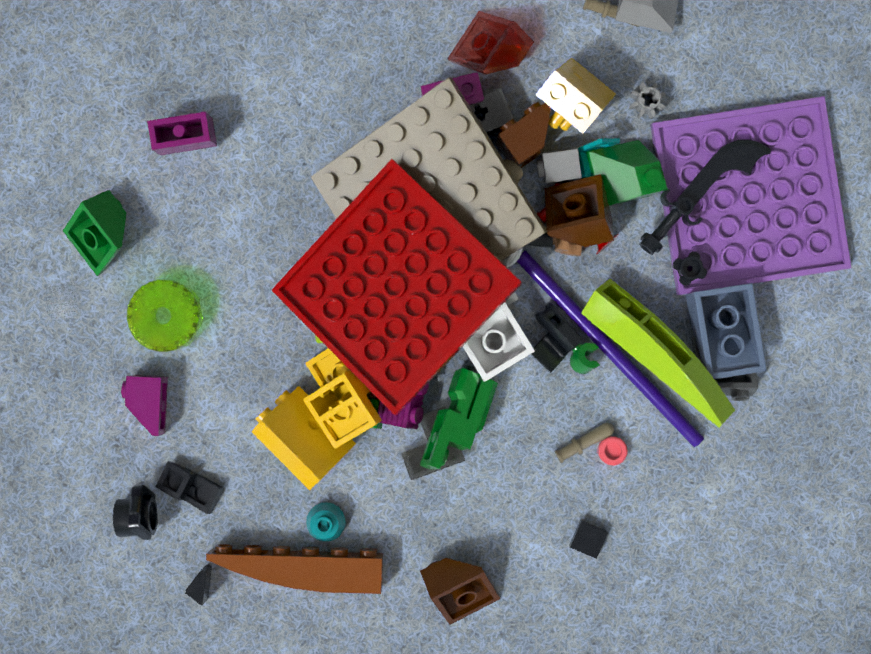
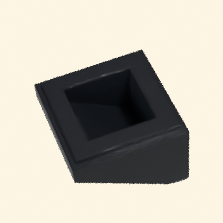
[531,332,568,373]
[185,564,212,605]

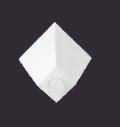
[463,302,535,382]

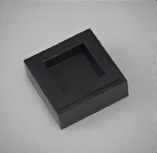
[569,519,608,559]

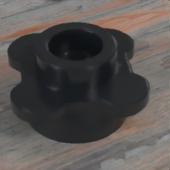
[673,252,707,286]

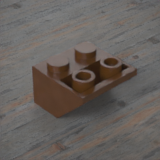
[496,102,551,168]

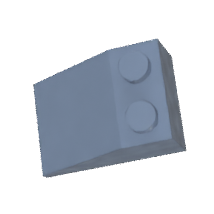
[685,283,767,379]

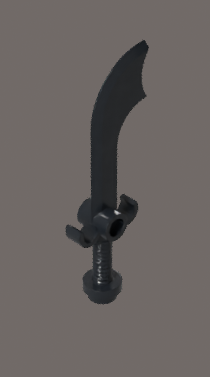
[639,140,771,255]

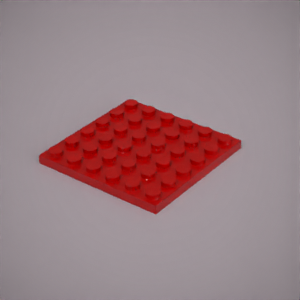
[271,159,522,415]

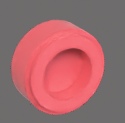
[597,436,627,465]

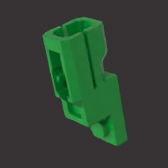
[420,368,498,469]

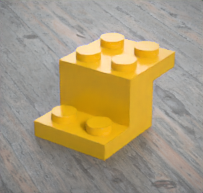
[303,348,382,449]

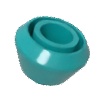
[306,502,346,542]

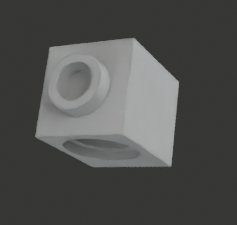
[536,149,582,183]

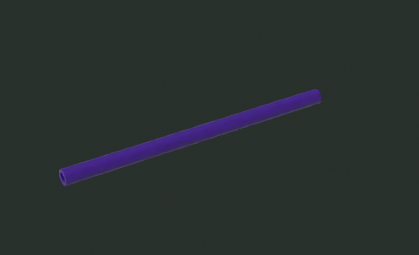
[516,250,704,447]

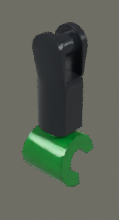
[535,303,600,374]

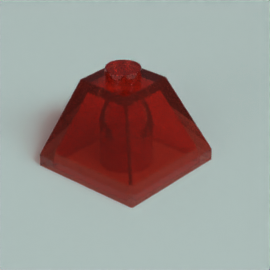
[447,11,534,75]

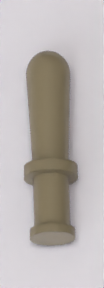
[583,0,640,27]
[554,423,614,463]

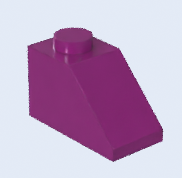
[121,375,168,436]

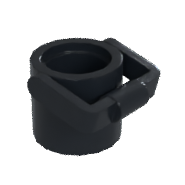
[113,485,158,540]

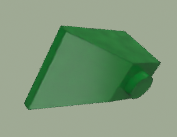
[586,140,667,206]
[63,190,127,276]

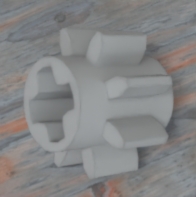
[629,82,666,119]

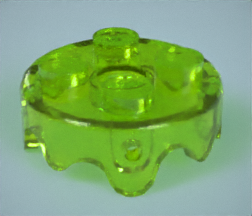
[127,279,203,352]

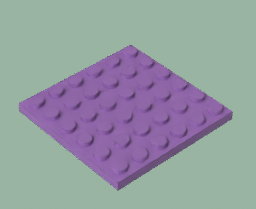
[650,96,851,295]

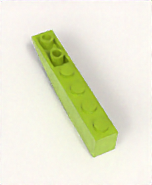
[581,278,735,428]

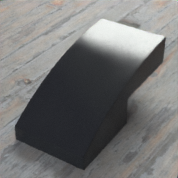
[155,461,224,514]

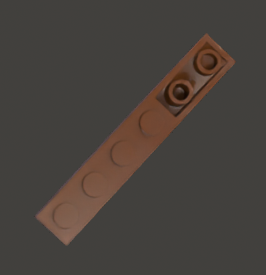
[206,544,383,594]

